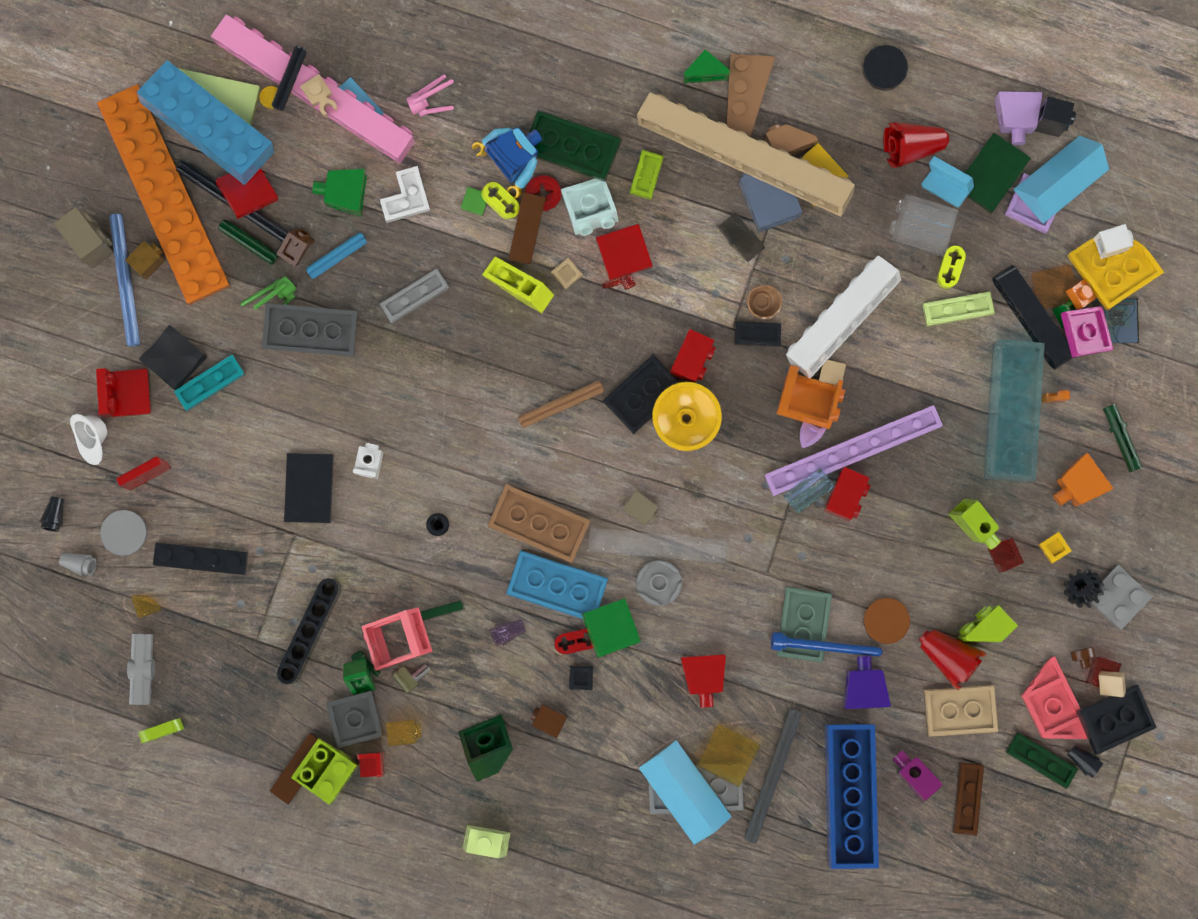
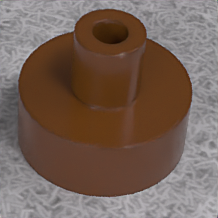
[1070,647,1096,669]

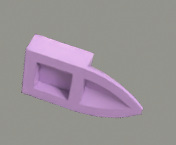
[800,422,826,448]

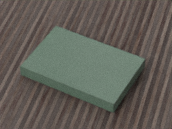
[776,587,832,663]

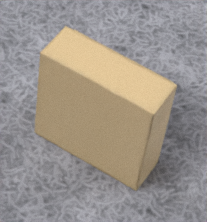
[551,257,583,290]
[819,360,846,385]
[1099,671,1126,697]

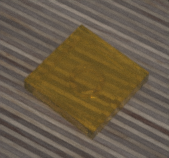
[697,724,760,787]

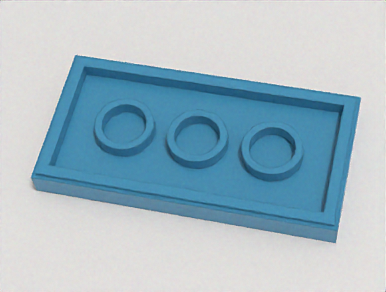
[506,550,608,619]

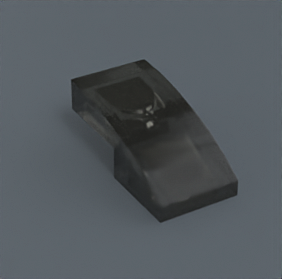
[717,212,765,262]

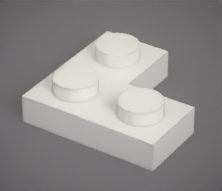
[380,166,430,223]

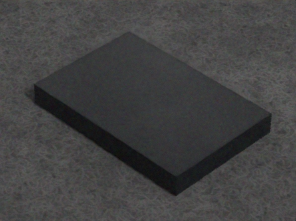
[602,355,679,435]
[284,453,334,524]
[1076,684,1157,755]

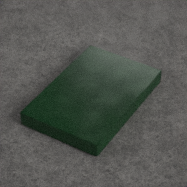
[965,133,1031,214]

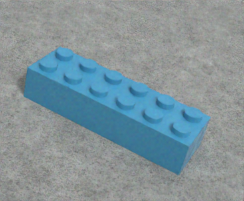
[137,60,274,185]

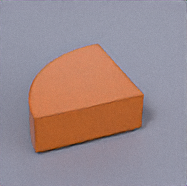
[1041,390,1070,403]

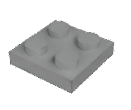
[1091,565,1152,630]

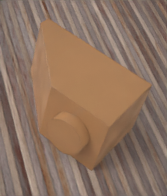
[764,124,818,156]

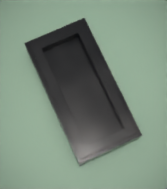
[735,321,781,347]

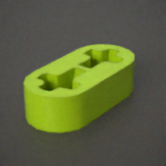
[138,718,184,744]

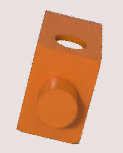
[1053,453,1114,507]

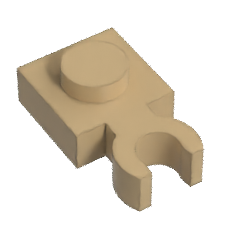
[300,74,338,118]

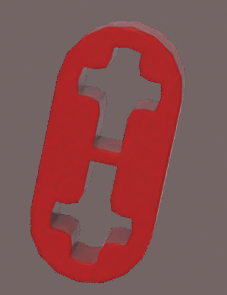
[554,629,593,654]

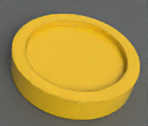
[259,86,278,109]

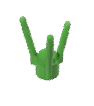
[240,276,297,309]

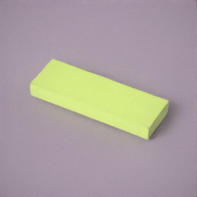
[922,292,995,327]

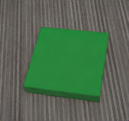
[581,598,641,658]

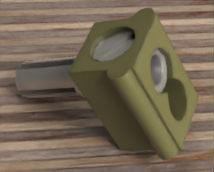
[392,664,430,694]

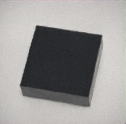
[569,666,593,690]

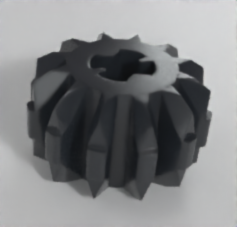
[1064,568,1104,608]

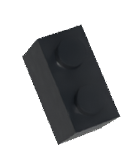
[1034,97,1076,137]

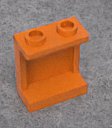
[776,365,845,429]

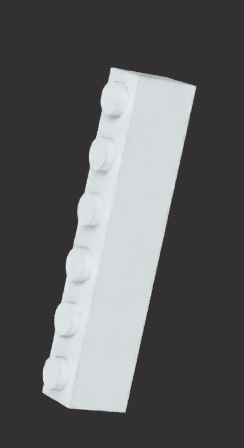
[786,255,901,379]

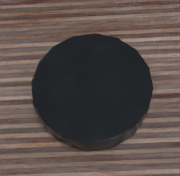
[862,45,908,91]

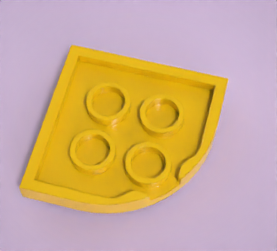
[1067,238,1164,311]

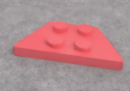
[1021,656,1088,740]

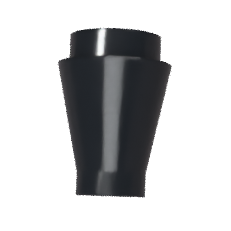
[39,497,64,532]
[426,513,449,536]
[1067,744,1104,778]

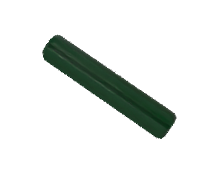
[218,220,279,265]

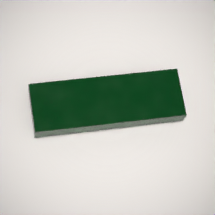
[1005,732,1078,789]

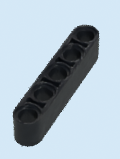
[992,265,1072,370]
[277,578,341,684]

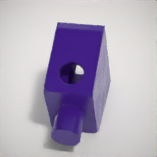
[843,656,891,709]

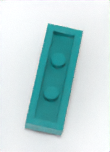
[174,355,246,412]

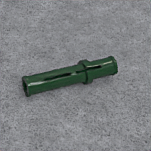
[1103,404,1143,472]

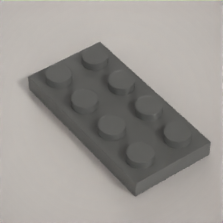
[262,303,358,357]

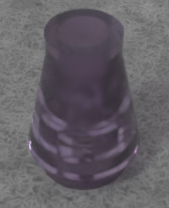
[490,619,526,646]

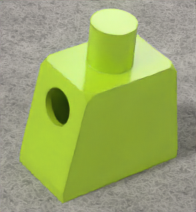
[948,498,1001,550]

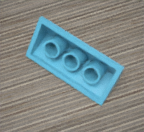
[1014,136,1109,224]
[639,740,732,845]

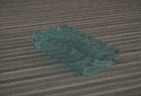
[783,468,835,514]

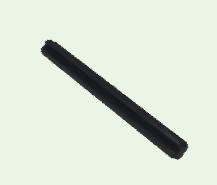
[176,161,289,242]

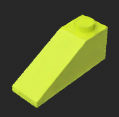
[482,257,554,314]

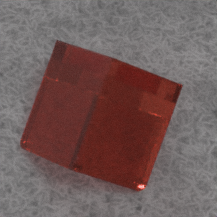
[988,538,1024,573]
[1086,657,1122,688]

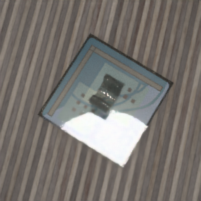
[1092,298,1139,343]

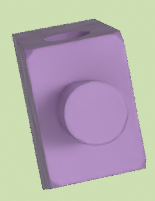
[995,92,1042,145]

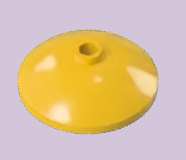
[652,382,722,451]

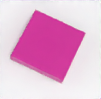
[1061,306,1114,358]

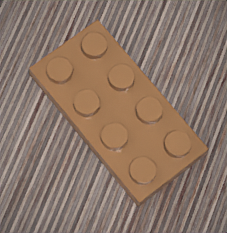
[488,484,591,563]

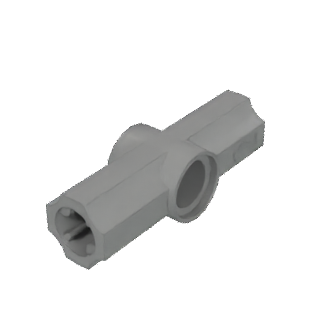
[127,634,155,705]

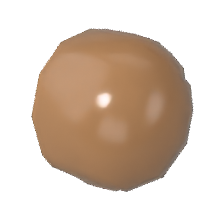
[746,285,783,319]

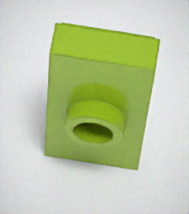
[630,150,664,200]

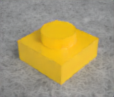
[1038,532,1072,564]

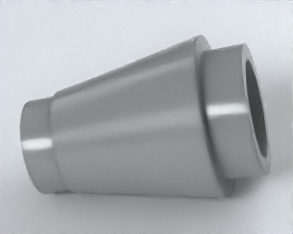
[59,553,97,577]

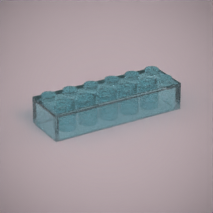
[984,339,1045,483]

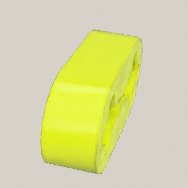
[481,182,520,220]
[937,246,966,289]

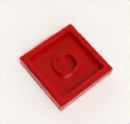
[216,168,278,219]
[596,224,653,281]
[116,457,171,491]

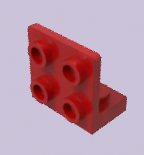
[96,368,151,418]

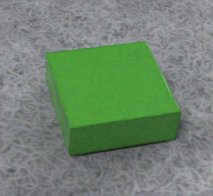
[461,187,490,216]

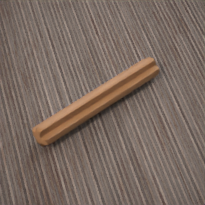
[518,381,604,428]

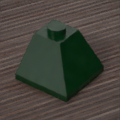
[458,714,513,782]

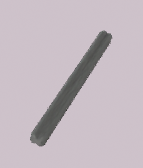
[744,709,802,844]

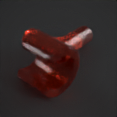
[602,275,636,290]

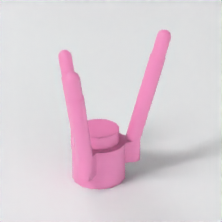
[406,75,454,117]

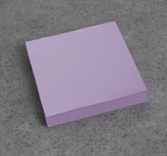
[1004,173,1055,234]

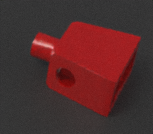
[680,654,726,708]

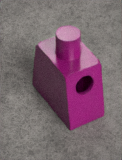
[892,750,943,803]

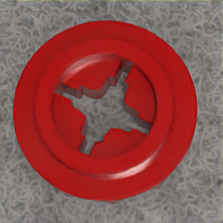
[525,175,561,212]

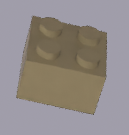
[53,207,114,269]

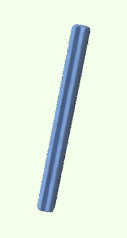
[109,214,140,347]

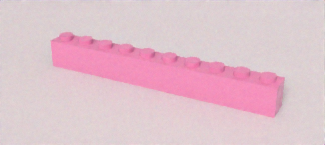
[211,15,415,164]

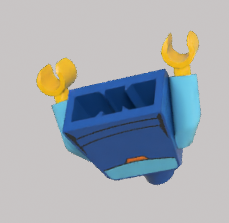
[472,127,542,199]

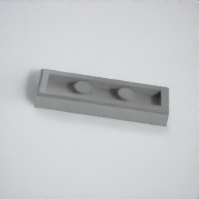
[380,268,450,324]

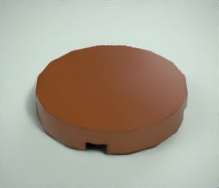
[863,598,910,644]

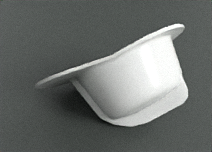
[70,412,107,465]

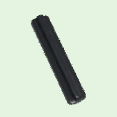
[272,46,307,111]

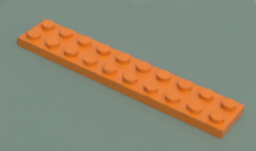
[97,84,230,305]

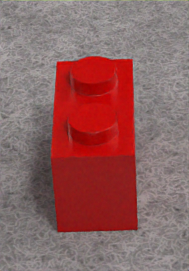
[670,329,716,383]
[824,467,871,522]

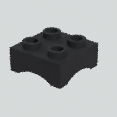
[139,325,207,390]

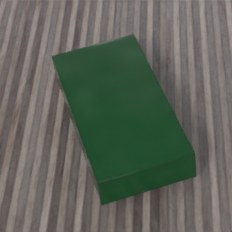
[420,601,465,621]

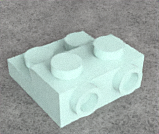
[561,179,619,236]

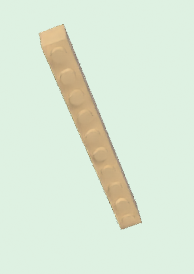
[637,93,855,217]

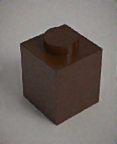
[530,705,567,738]

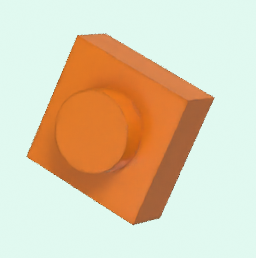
[1066,279,1096,310]

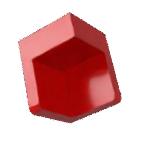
[357,752,385,777]

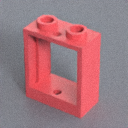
[362,607,433,671]

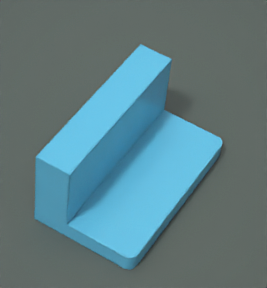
[921,156,974,208]

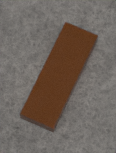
[508,192,546,265]
[269,733,318,805]
[952,762,984,836]

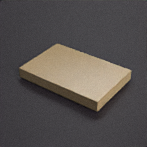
[923,685,998,737]

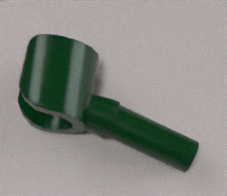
[351,651,381,677]

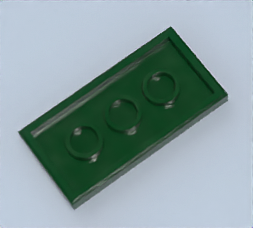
[529,111,622,182]

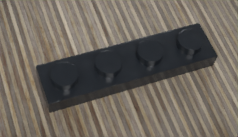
[153,543,249,575]

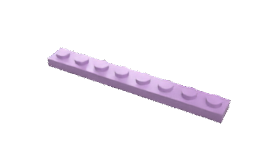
[764,405,943,496]

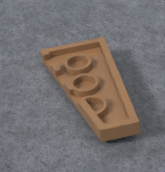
[726,54,775,137]

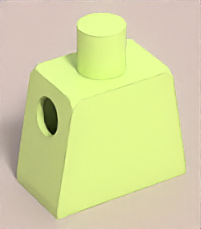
[463,825,511,858]

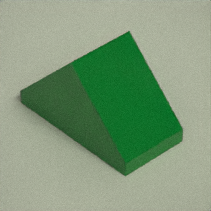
[683,49,730,84]
[343,657,376,695]

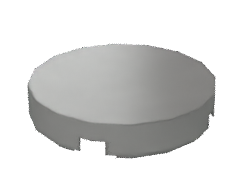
[100,510,148,556]
[636,560,682,606]

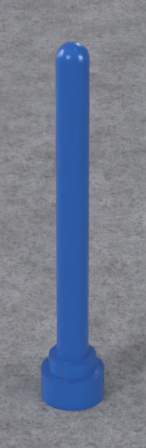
[771,632,883,657]

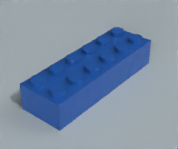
[825,724,879,869]

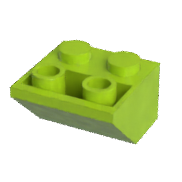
[956,605,1018,643]
[291,738,360,805]

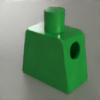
[312,169,367,217]

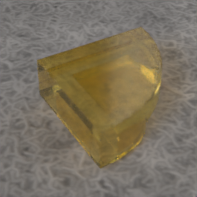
[131,595,162,618]

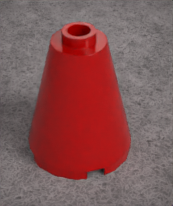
[883,122,949,168]
[919,629,986,691]

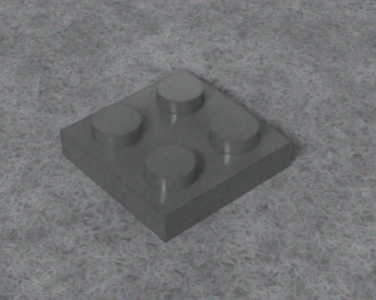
[326,691,384,748]

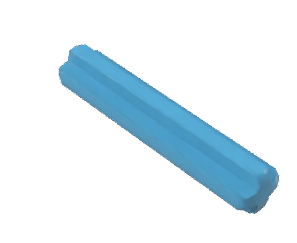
[306,233,367,279]

